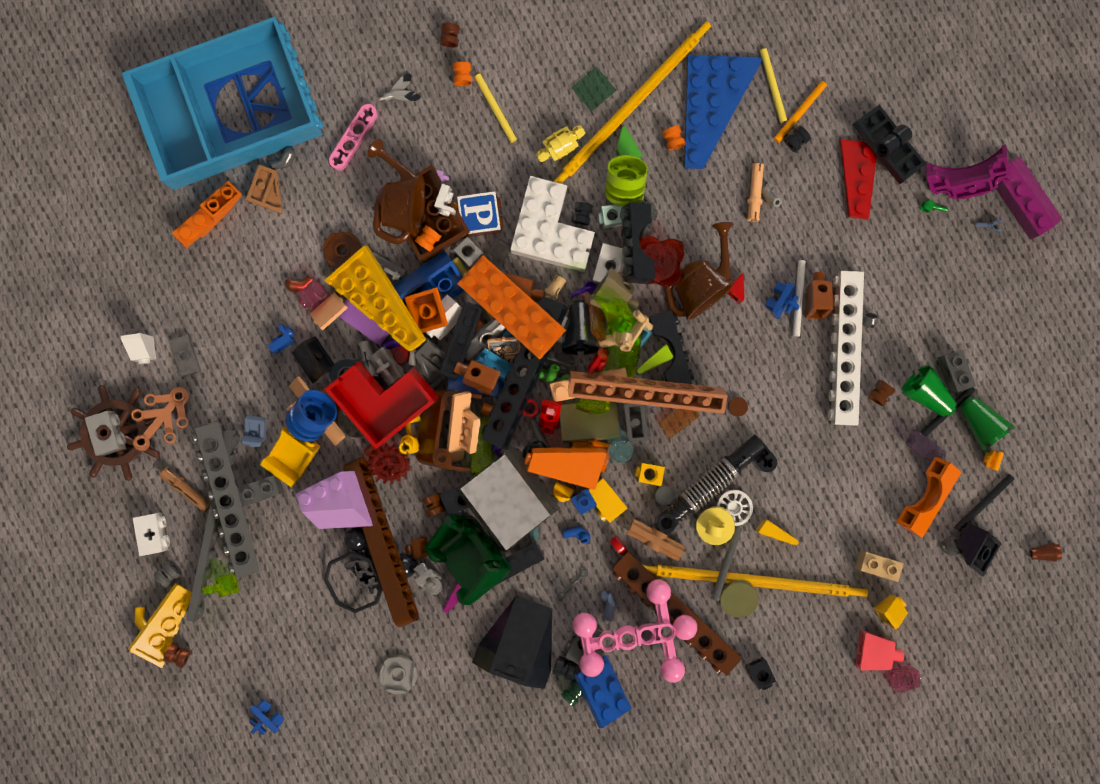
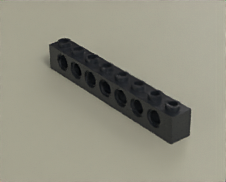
[481,296,569,450]

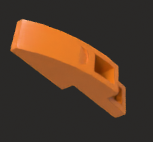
[172,181,242,249]

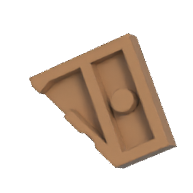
[246,165,282,214]

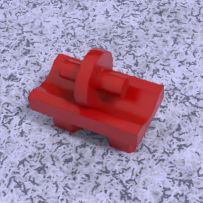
[539,399,562,434]

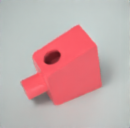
[855,630,904,670]

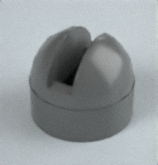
[862,313,879,328]

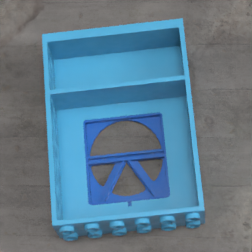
[122,16,324,190]

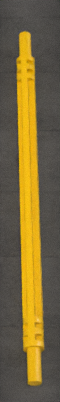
[553,21,711,184]
[643,565,868,597]

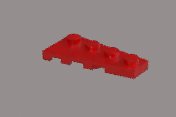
[839,139,877,220]

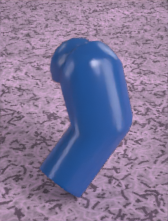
[562,526,590,544]

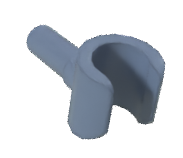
[975,220,1004,232]

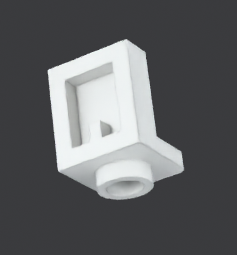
[434,184,456,217]

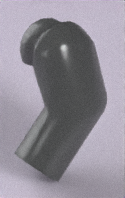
[271,147,296,170]

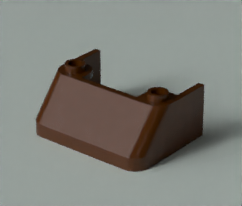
[416,389,483,472]

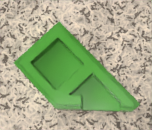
[616,126,643,158]

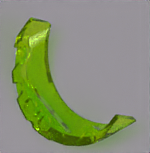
[575,295,641,415]

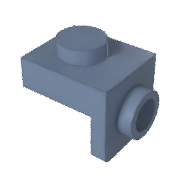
[241,415,267,447]

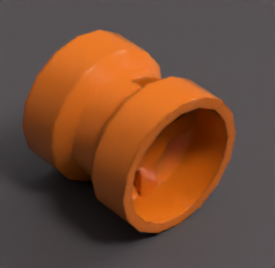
[452,61,472,86]
[662,125,686,151]
[415,225,442,252]

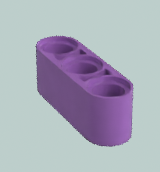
[339,299,389,346]

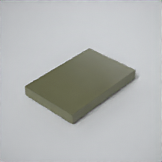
[560,401,620,443]

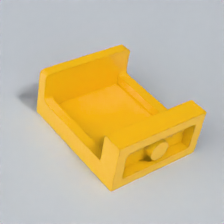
[260,427,321,487]

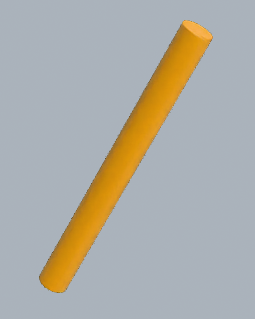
[773,81,827,143]

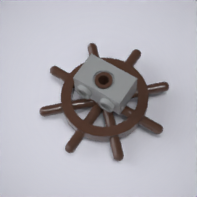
[67,385,160,481]

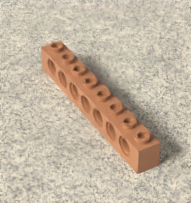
[568,371,728,414]

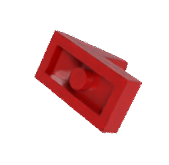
[727,273,745,304]

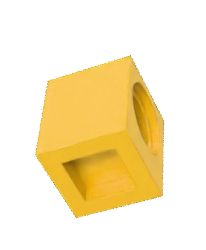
[635,463,665,486]

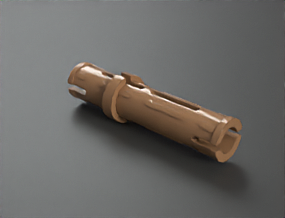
[159,467,211,513]

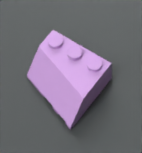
[296,471,373,529]

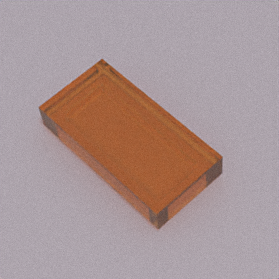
[589,302,606,342]
[658,409,701,438]

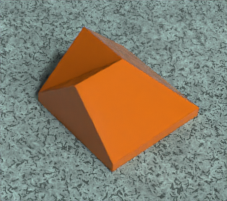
[405,288,449,333]

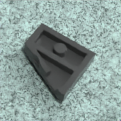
[415,339,446,389]

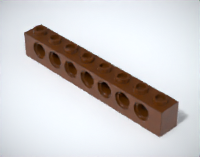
[611,551,742,676]

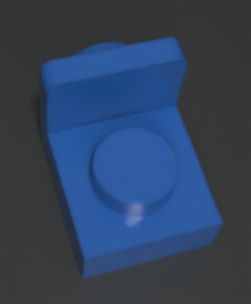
[268,324,295,354]
[571,489,597,515]

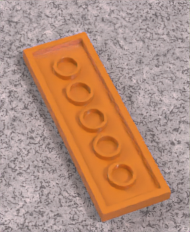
[457,255,566,359]

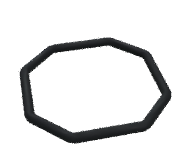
[324,552,382,613]

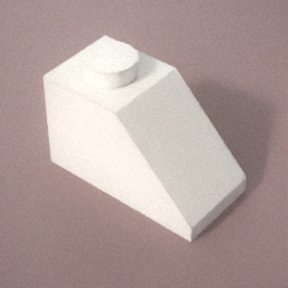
[121,333,156,365]

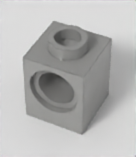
[454,237,484,269]

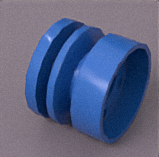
[285,390,337,442]

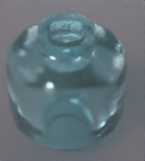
[608,435,634,463]

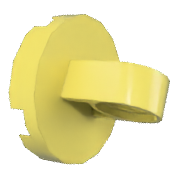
[696,506,735,545]

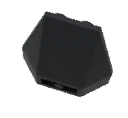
[472,595,552,689]

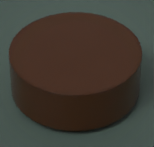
[728,397,748,417]

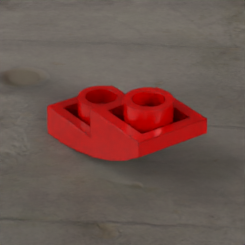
[588,348,610,374]

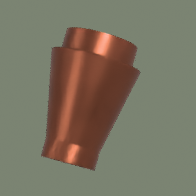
[1030,543,1062,562]

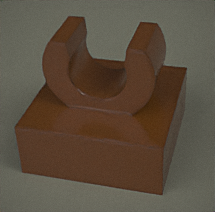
[405,537,428,559]

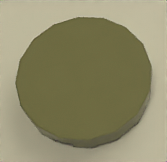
[720,580,759,618]

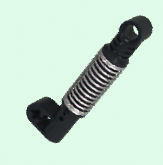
[655,434,777,533]

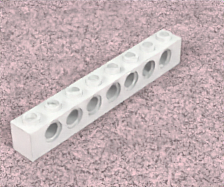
[828,271,864,426]

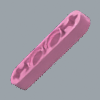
[329,104,378,171]

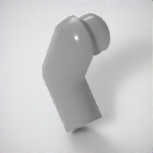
[761,183,782,207]

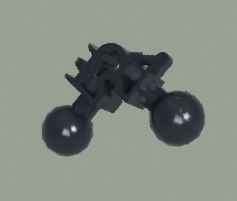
[344,527,416,594]

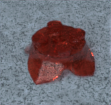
[639,236,685,287]

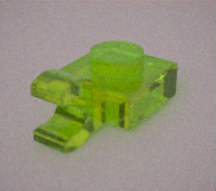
[202,574,240,597]

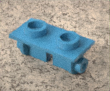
[475,348,513,382]

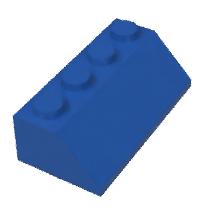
[393,251,465,311]

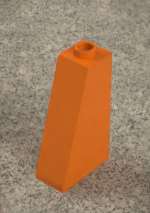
[524,447,607,490]

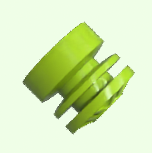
[605,155,648,206]

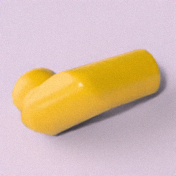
[134,607,147,631]

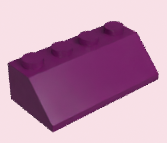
[995,156,1063,240]

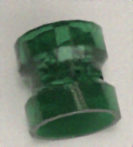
[560,679,584,707]

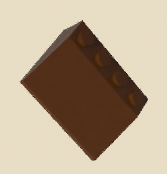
[408,165,470,263]

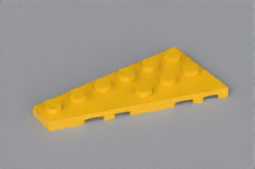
[324,245,426,351]

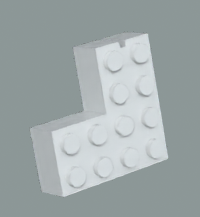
[511,176,595,272]

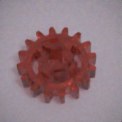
[368,443,410,484]

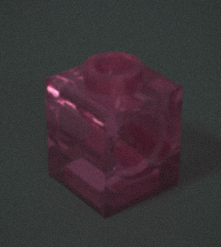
[297,279,330,310]
[887,665,921,693]

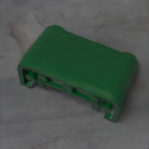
[424,515,511,606]

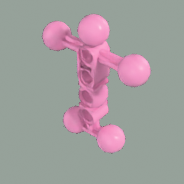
[572,579,698,683]

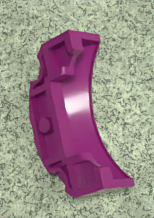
[926,144,1011,199]

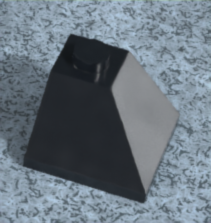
[959,522,1002,576]

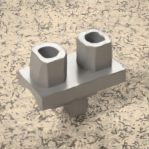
[369,346,405,386]
[413,563,442,595]

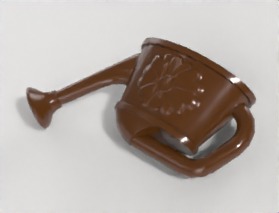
[367,139,425,244]
[665,222,735,321]

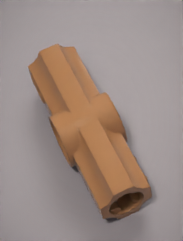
[627,519,685,561]

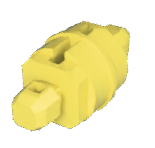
[536,125,585,162]

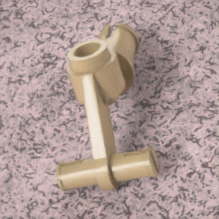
[599,310,653,351]

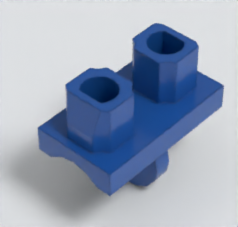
[765,282,800,319]
[249,700,284,735]

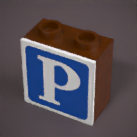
[457,192,504,238]

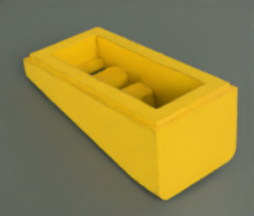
[756,519,799,545]

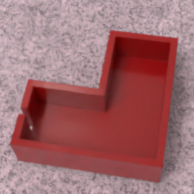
[325,361,439,449]

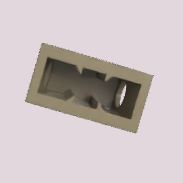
[590,268,639,315]

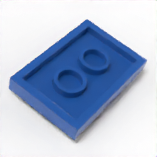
[574,656,632,728]

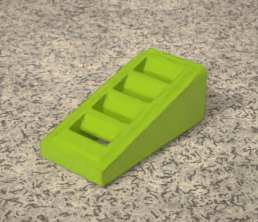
[636,344,673,375]

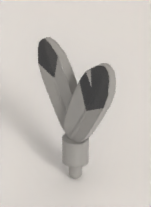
[379,73,421,102]

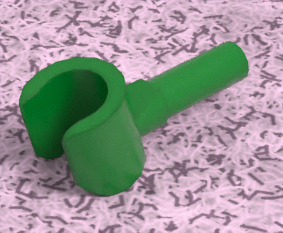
[920,200,948,213]

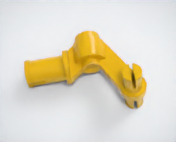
[399,415,421,454]

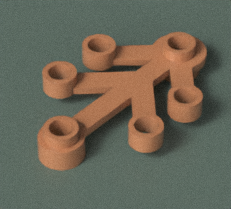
[131,387,189,451]

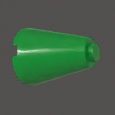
[901,365,956,417]
[961,397,1016,451]

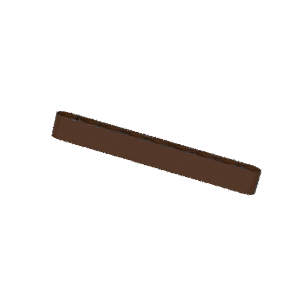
[343,457,419,628]

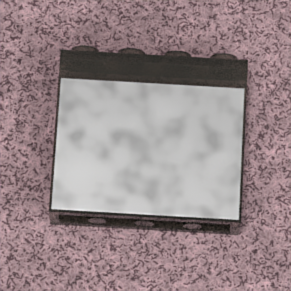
[456,446,560,552]

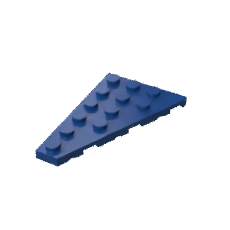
[684,55,762,169]

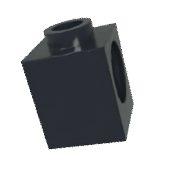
[746,657,776,690]

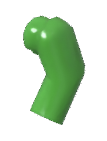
[539,364,560,383]

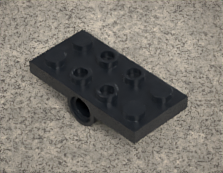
[853,105,926,185]

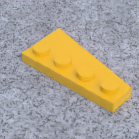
[128,583,192,668]

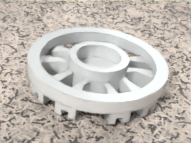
[717,490,753,526]

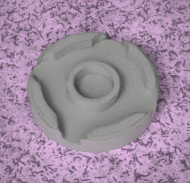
[379,655,418,695]

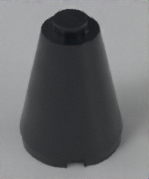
[561,300,600,355]

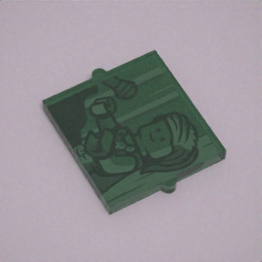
[571,67,617,112]

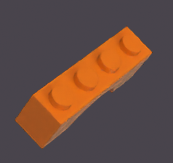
[896,457,962,538]

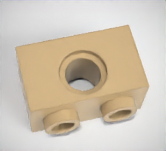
[855,550,904,582]

